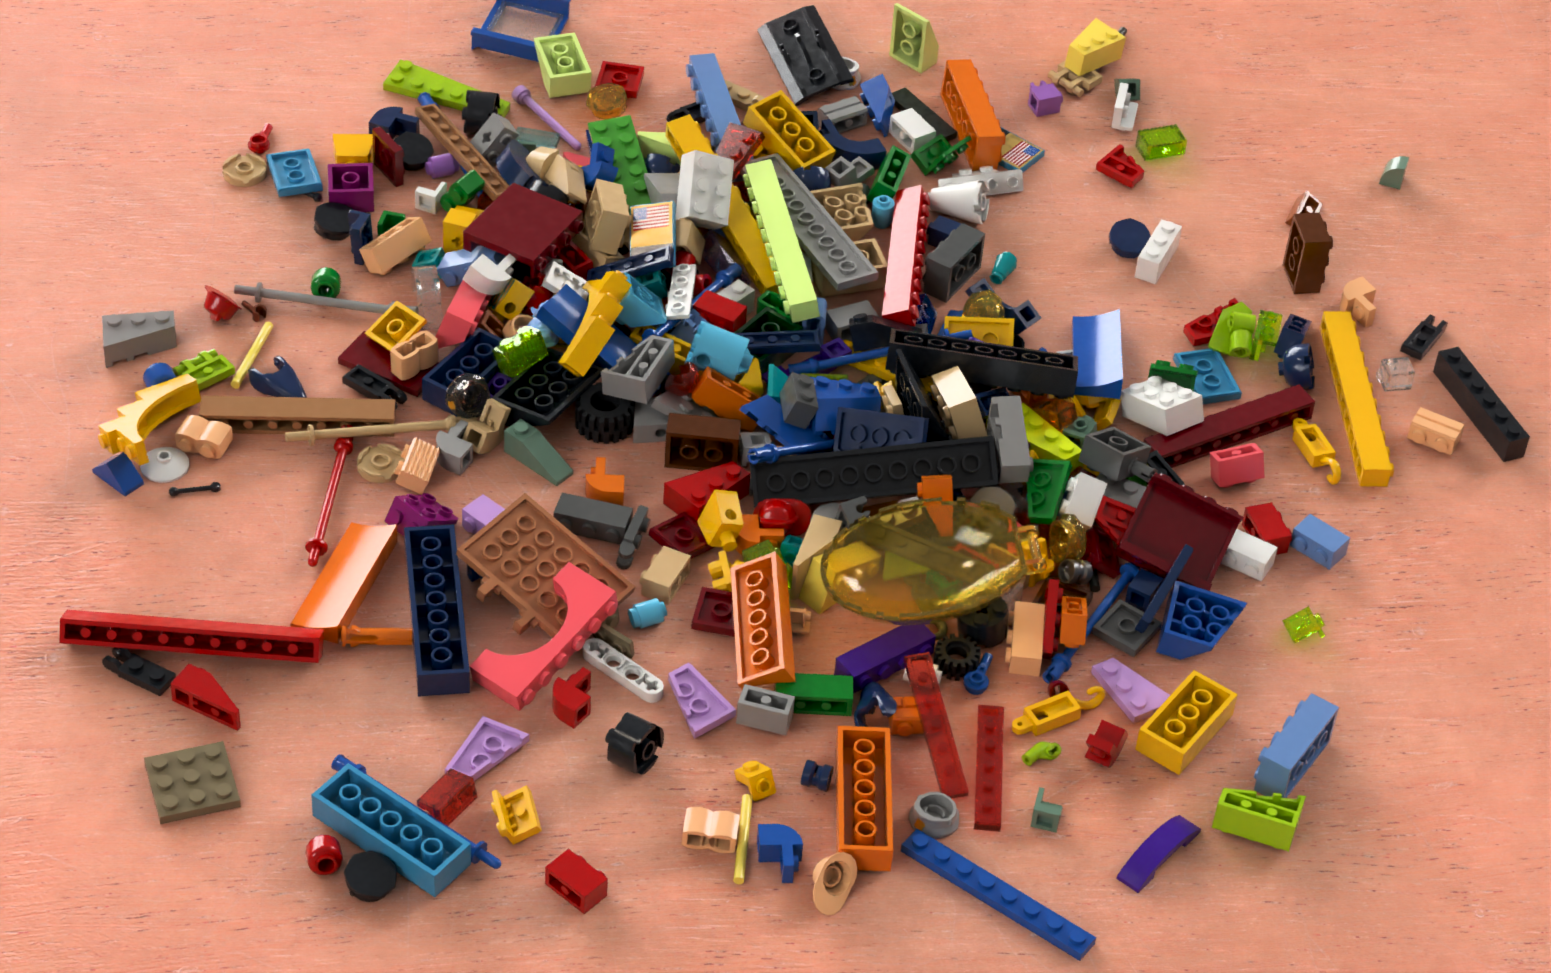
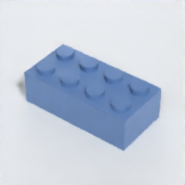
[1254,693,1339,798]

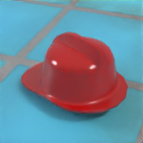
[204,285,242,322]
[753,498,812,537]

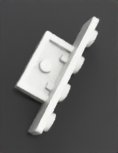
[938,166,1023,196]
[665,264,697,327]

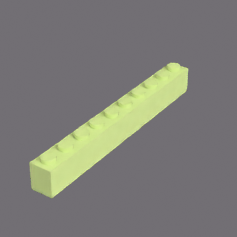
[743,159,820,323]

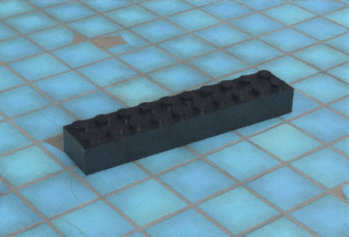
[750,436,999,508]

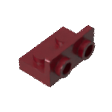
[1077,526,1120,579]

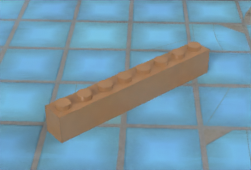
[199,395,396,437]

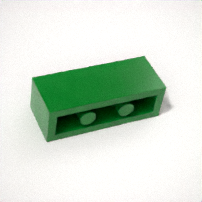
[866,145,912,203]
[774,673,853,716]

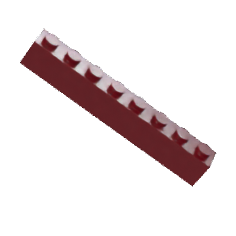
[1143,384,1316,468]

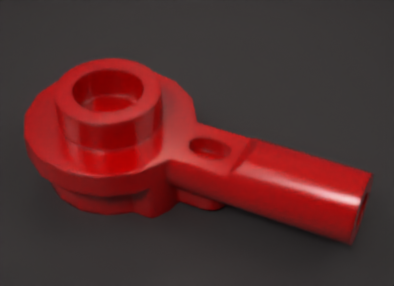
[248,123,273,154]

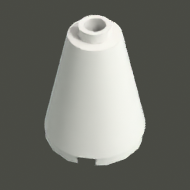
[928,180,989,224]

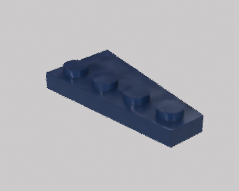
[833,407,929,452]

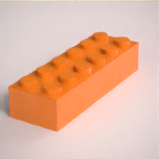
[940,59,1006,171]
[835,726,893,872]

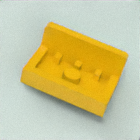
[491,785,542,845]

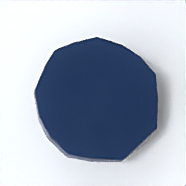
[1109,218,1151,258]

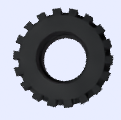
[575,382,635,444]

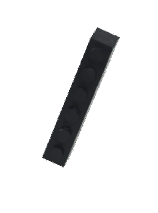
[1433,347,1530,462]

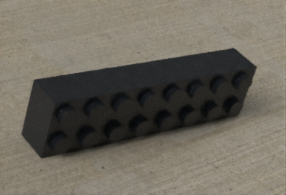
[885,328,1078,399]

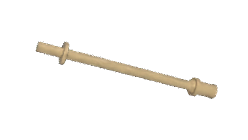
[285,415,477,446]

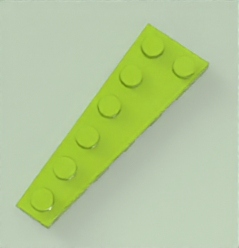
[383,60,510,118]

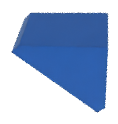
[92,452,144,496]

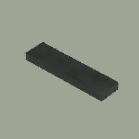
[892,88,957,141]

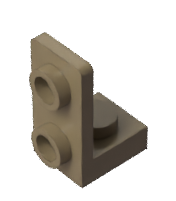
[592,607,635,658]

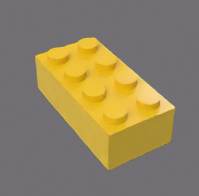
[743,90,836,171]
[1135,670,1238,775]

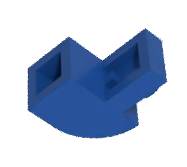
[580,142,618,191]
[757,824,803,883]

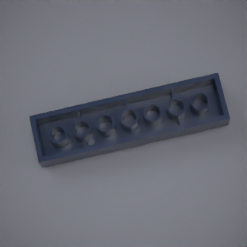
[404,524,470,697]

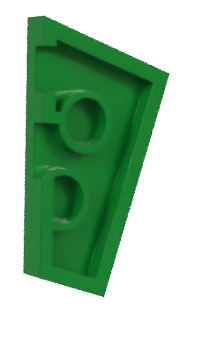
[1026,459,1072,524]

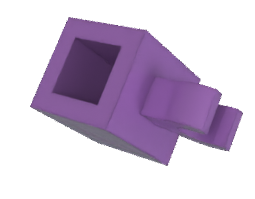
[1028,80,1063,117]

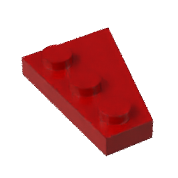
[1183,298,1255,347]
[1042,579,1063,659]

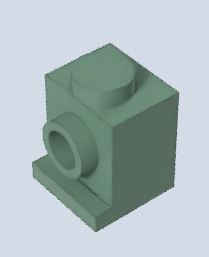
[1062,415,1097,449]

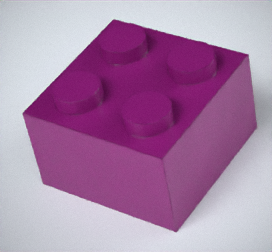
[328,163,374,213]

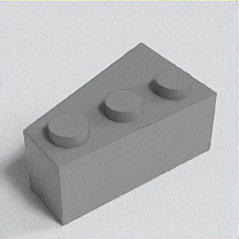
[102,311,177,368]
[601,335,675,404]
[986,396,1034,483]

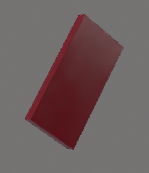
[338,331,439,397]

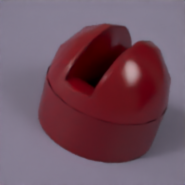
[1048,680,1069,697]

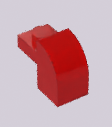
[552,667,591,729]
[1085,720,1128,768]

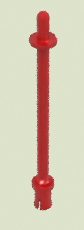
[305,425,354,567]

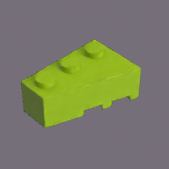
[1212,788,1306,852]

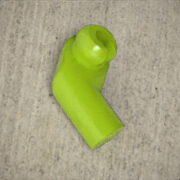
[1022,742,1061,766]

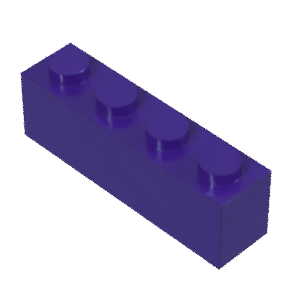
[834,618,936,694]

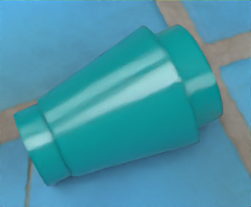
[990,252,1017,284]

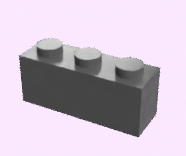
[553,493,633,545]

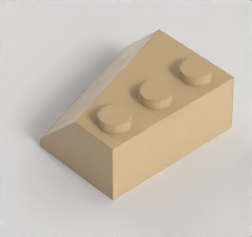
[810,183,874,241]

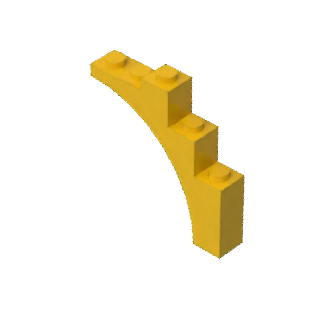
[558,270,632,377]
[98,374,201,466]

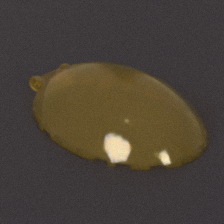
[820,497,1047,625]

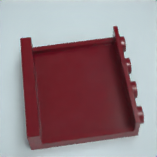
[463,183,584,278]
[1114,472,1244,591]

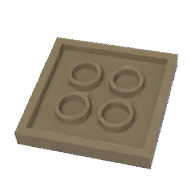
[144,741,241,824]

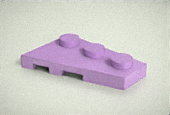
[1091,658,1170,724]
[668,663,736,739]
[445,716,529,785]

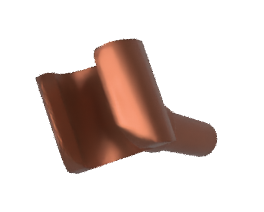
[241,300,267,322]

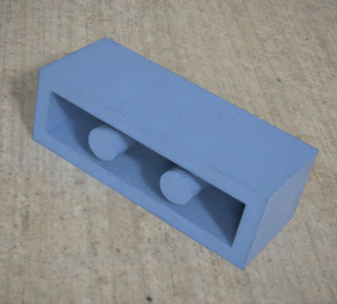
[436,245,506,287]

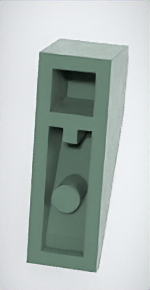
[504,419,573,486]

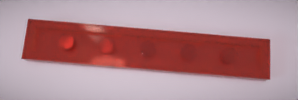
[903,652,969,799]
[974,705,1004,832]

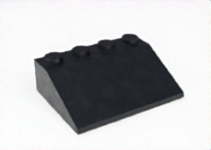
[492,348,604,427]
[895,349,952,442]

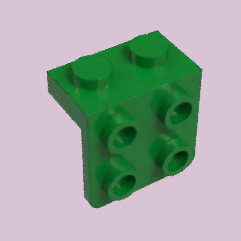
[911,133,972,176]
[1148,360,1198,391]

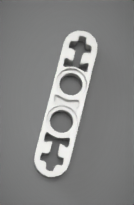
[583,638,664,703]

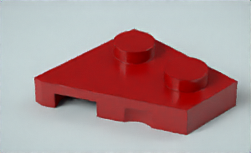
[1096,144,1144,188]
[1094,495,1136,545]

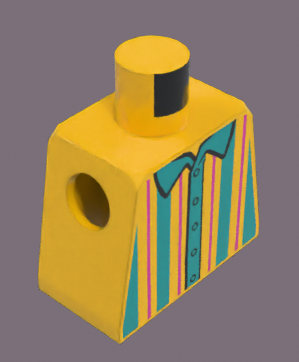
[487,278,535,323]

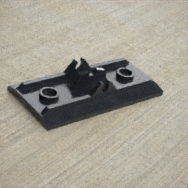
[757,5,854,106]

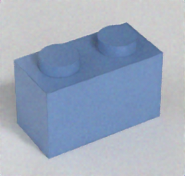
[1289,514,1350,570]

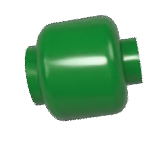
[311,267,341,298]

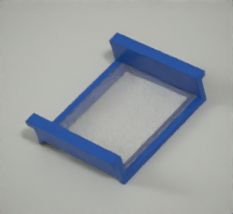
[471,0,571,62]

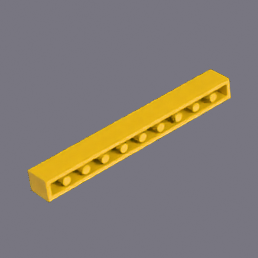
[665,114,781,295]
[1320,311,1394,487]

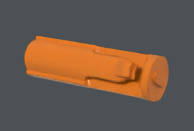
[341,625,412,647]

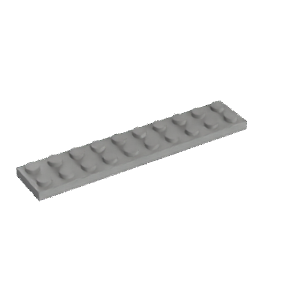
[738,153,879,291]

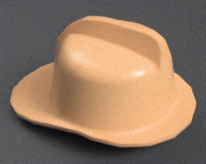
[813,852,857,915]

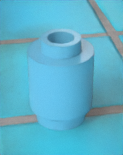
[871,195,895,229]
[628,598,667,629]

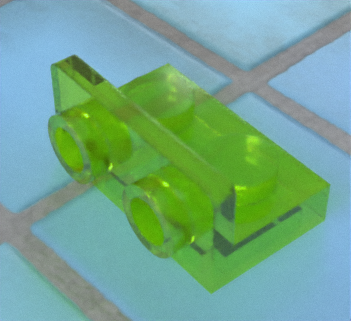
[1249,310,1283,361]

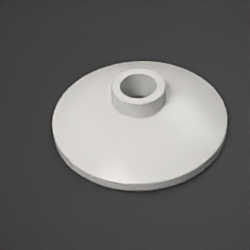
[140,447,190,483]

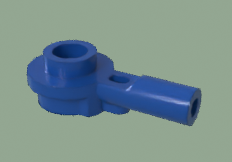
[963,653,993,695]

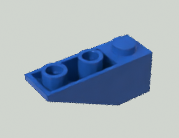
[859,74,895,137]

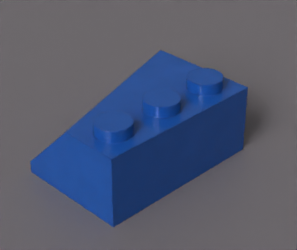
[810,376,881,435]
[739,394,833,455]
[1156,581,1247,660]

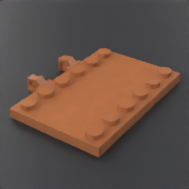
[456,493,635,638]

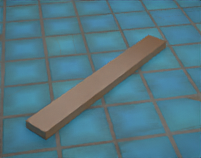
[415,103,509,202]

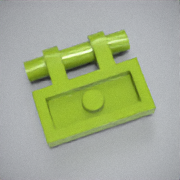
[173,349,235,391]

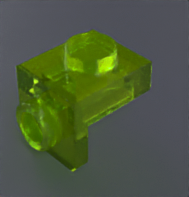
[1282,606,1326,643]

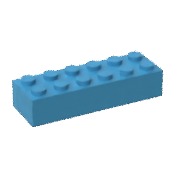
[311,763,471,897]

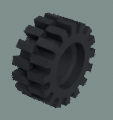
[933,633,981,681]

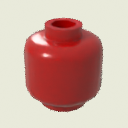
[305,835,343,875]

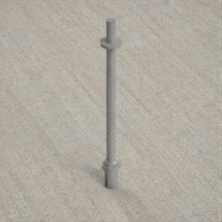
[234,282,418,314]

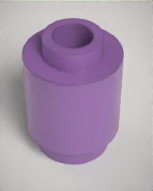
[425,153,459,179]

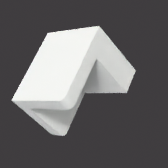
[415,182,447,214]

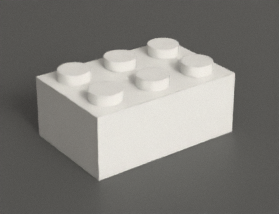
[676,150,734,230]
[1121,376,1204,436]

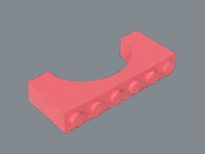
[469,562,618,711]

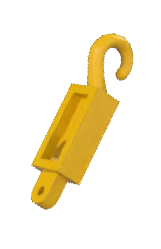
[1292,418,1341,485]
[1012,686,1106,736]

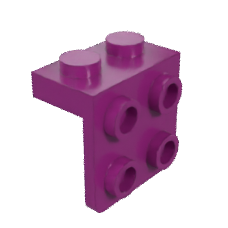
[384,493,458,536]

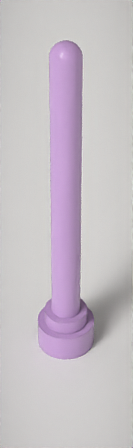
[512,85,581,150]

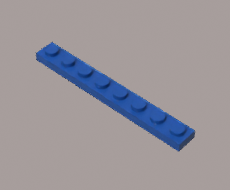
[901,829,1096,961]

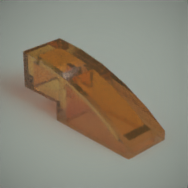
[1029,398,1078,430]

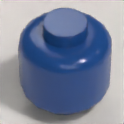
[143,363,176,388]

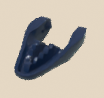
[248,356,307,398]
[854,681,897,727]

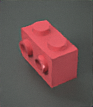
[1210,443,1265,488]

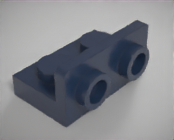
[348,210,373,265]

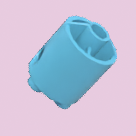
[684,320,754,381]

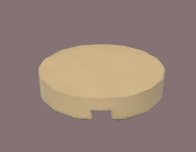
[222,153,267,187]
[357,444,404,483]

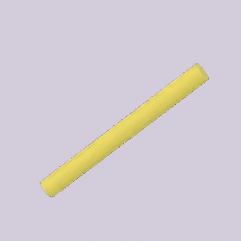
[231,322,273,389]
[733,794,753,884]

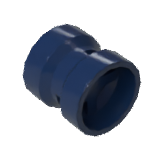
[801,760,834,792]

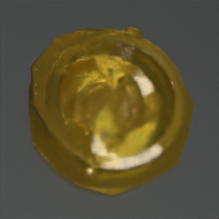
[586,83,627,120]
[962,290,1005,318]
[1049,514,1086,563]

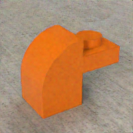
[585,457,625,506]
[736,514,784,559]

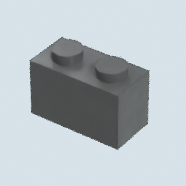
[779,372,818,429]

